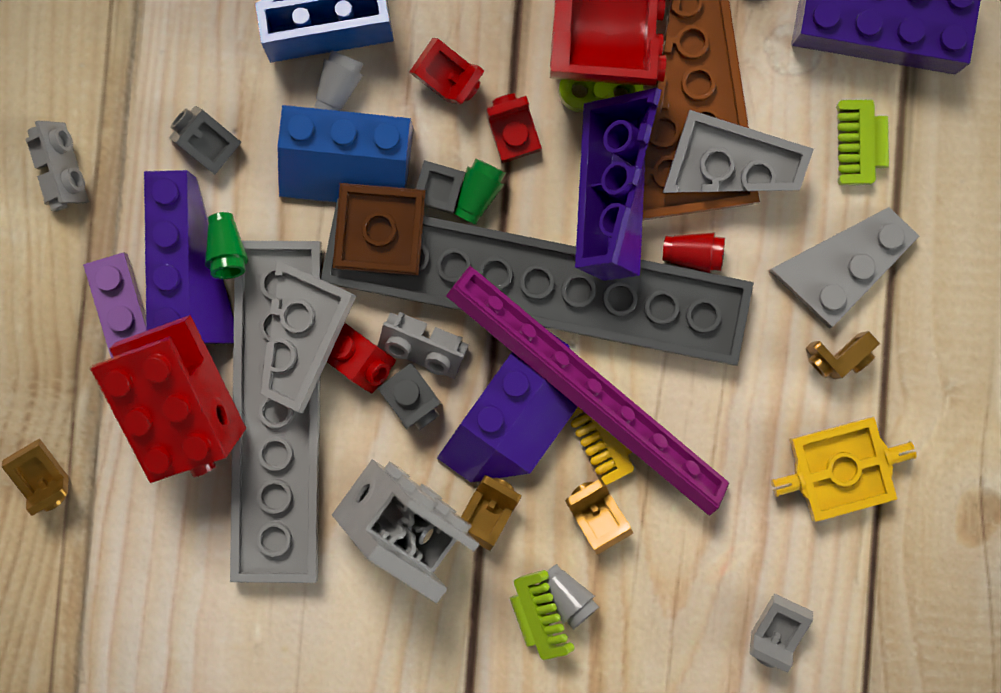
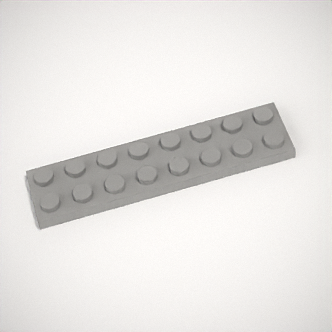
[230,241,322,583]

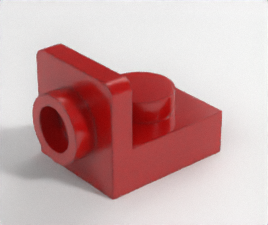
[486,93,542,163]

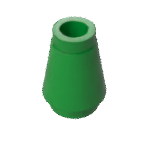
[454,158,506,224]
[205,212,249,279]

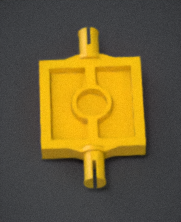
[771,417,917,522]

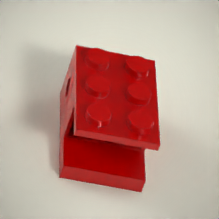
[90,315,247,483]

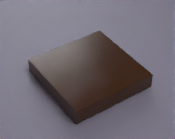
[333,183,426,276]

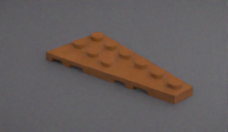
[642,0,760,221]

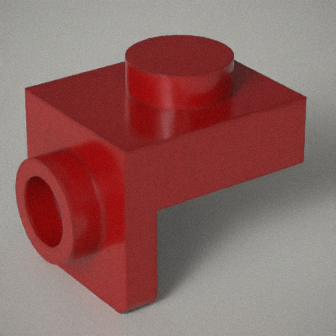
[409,38,484,105]
[327,322,396,393]

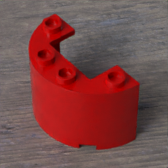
[550,0,666,87]

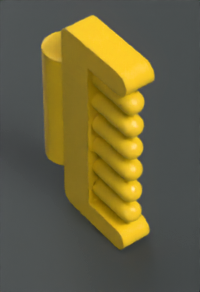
[570,407,634,485]

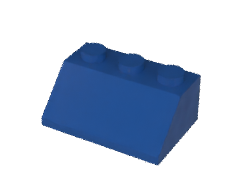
[277,105,413,203]

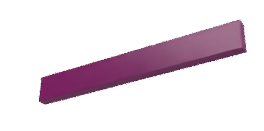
[446,266,729,516]

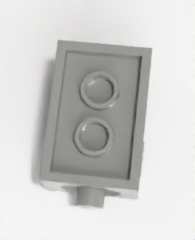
[332,459,479,603]

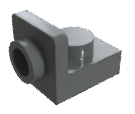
[169,106,242,174]
[377,363,442,431]

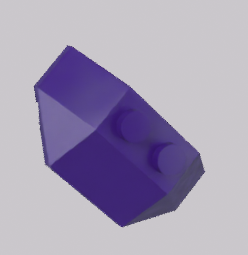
[437,331,578,483]

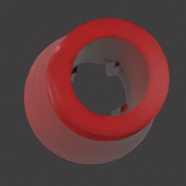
[662,232,725,273]

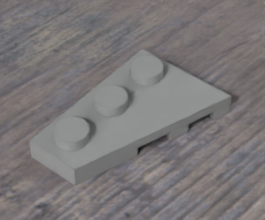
[663,110,814,193]
[769,207,919,328]
[260,260,356,413]

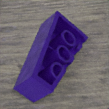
[575,88,662,281]
[144,170,234,344]

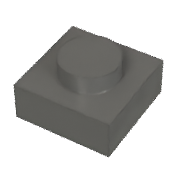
[416,160,465,214]

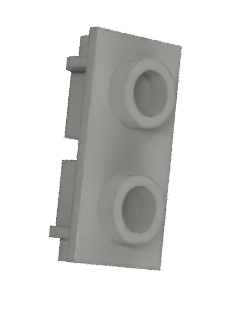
[25,121,89,211]
[378,312,469,379]

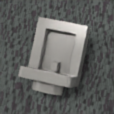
[750,593,813,672]

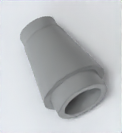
[314,50,363,111]
[540,564,599,630]

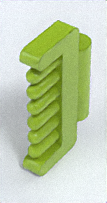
[836,100,889,185]
[510,570,575,660]

